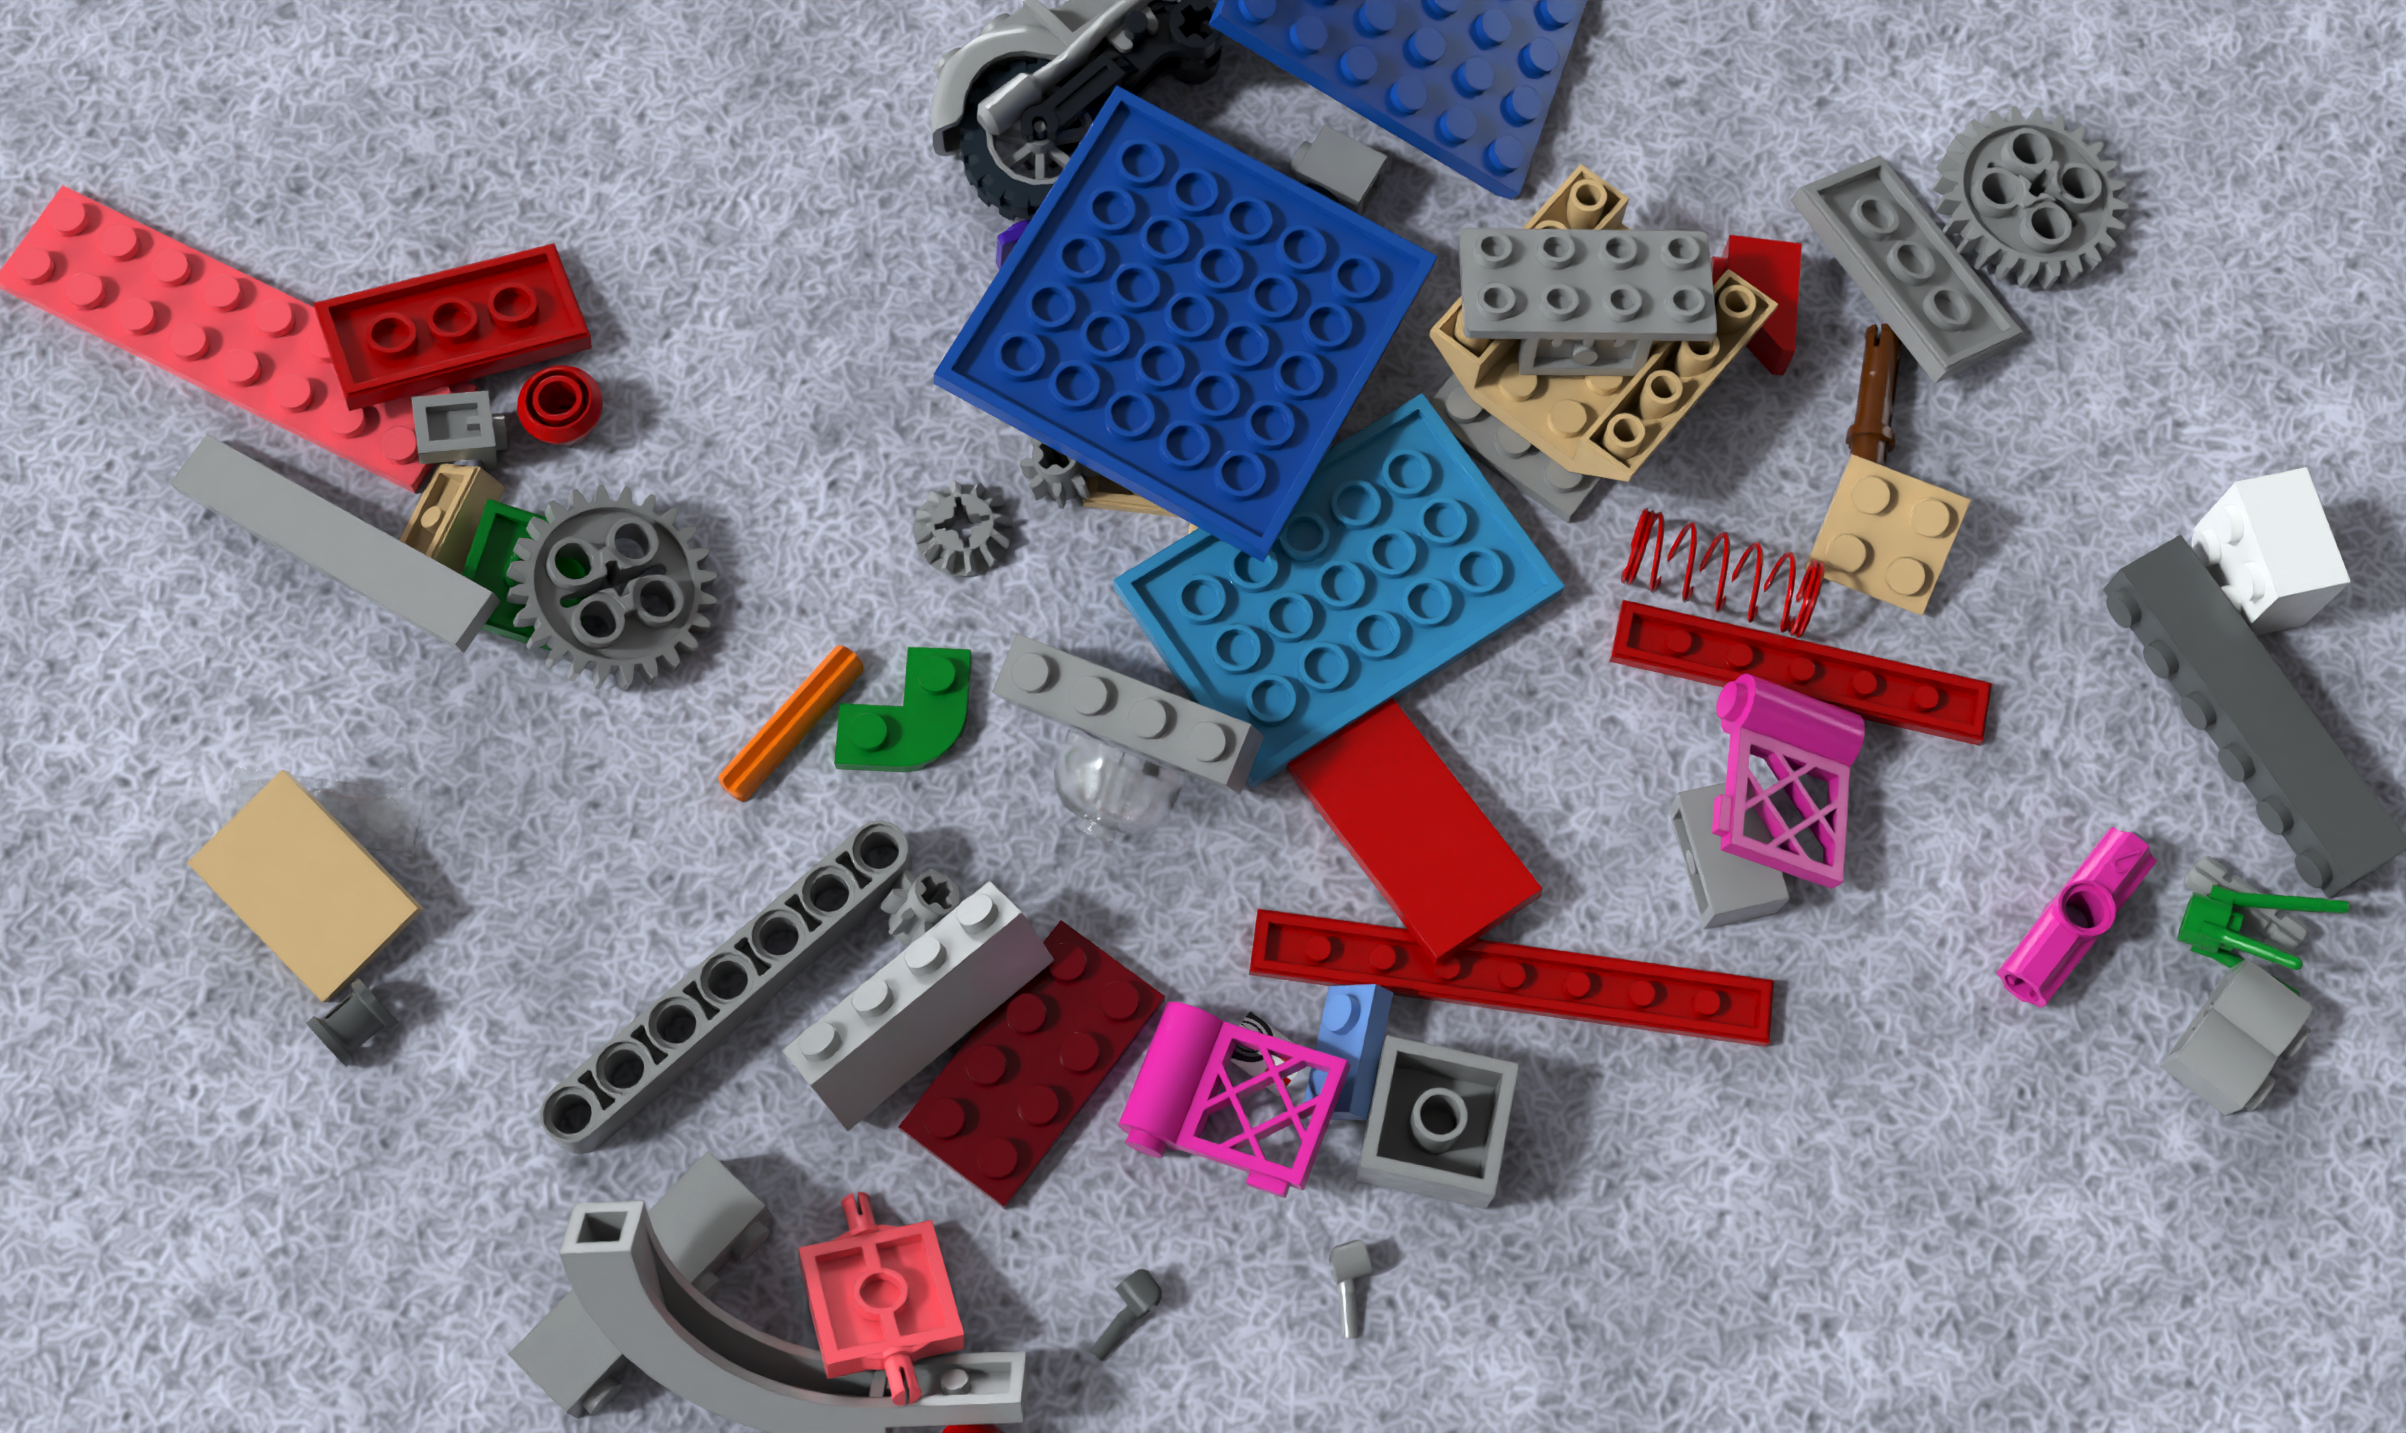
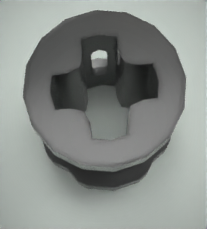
[306,978,398,1067]

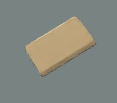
[399,463,506,575]

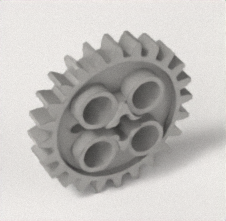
[1932,106,2129,290]
[506,485,717,690]

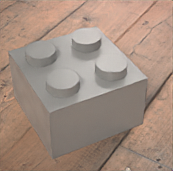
[1355,1035,1519,1209]

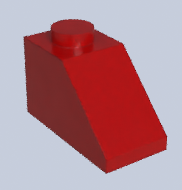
[1710,235,1802,376]

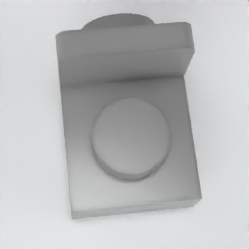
[411,390,508,472]

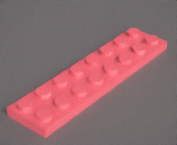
[0,185,479,494]

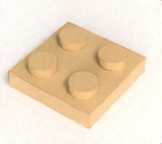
[1804,454,1971,616]

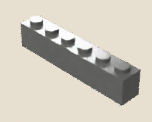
[2103,534,2406,899]

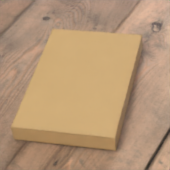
[187,770,424,1003]

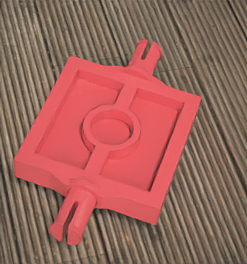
[798,1192,964,1406]

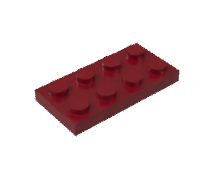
[898,920,1165,1210]

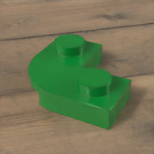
[834,647,972,772]

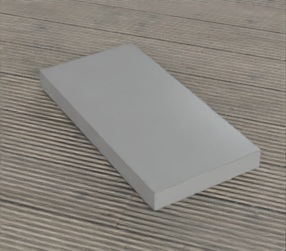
[1790,155,2025,384]

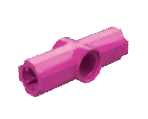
[1996,827,2157,1008]

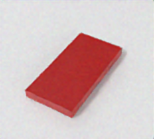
[313,243,592,411]
[1286,698,1543,966]

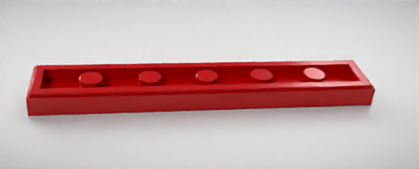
[1609,600,1992,746]

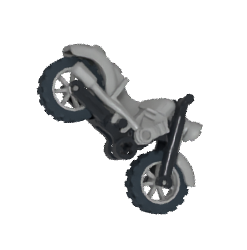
[930,0,1223,221]

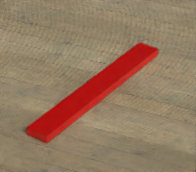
[1249,909,1774,1047]

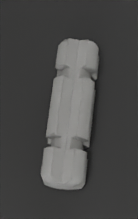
[2184,855,2308,954]

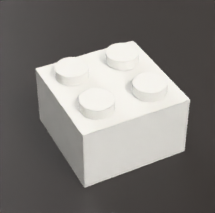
[2192,467,2351,636]

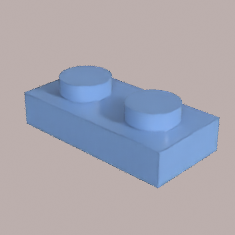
[1304,984,1393,1120]

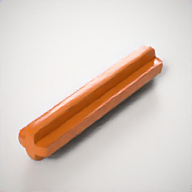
[718,645,864,802]

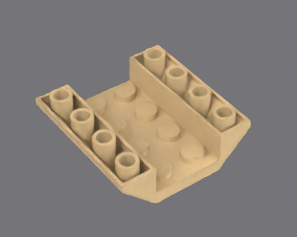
[1429,164,1778,482]

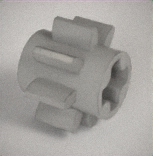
[1020,438,1099,509]
[880,868,960,946]

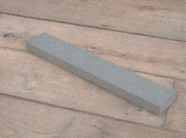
[170,434,501,653]

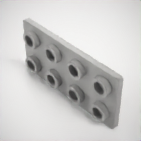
[1459,228,1717,376]

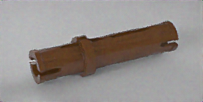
[1845,323,1903,467]

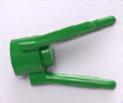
[2177,885,2350,996]

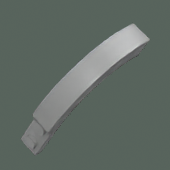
[559,1201,1030,1433]

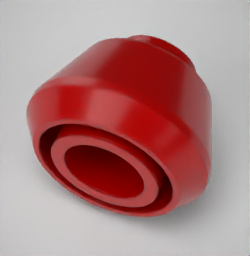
[517,365,603,447]

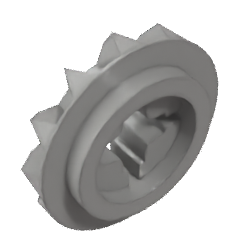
[914,480,1013,577]

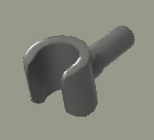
[1089,1269,1162,1361]

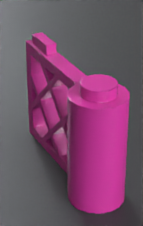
[1712,673,1865,889]
[1118,1002,1351,1198]

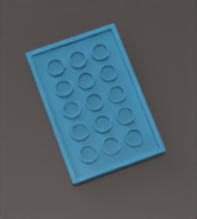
[1113,393,1565,789]

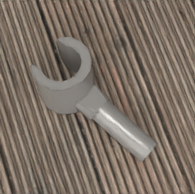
[1329,1240,1373,1339]

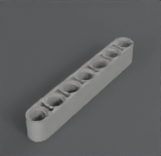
[540,820,912,1154]

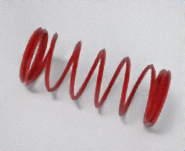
[1620,508,1825,638]

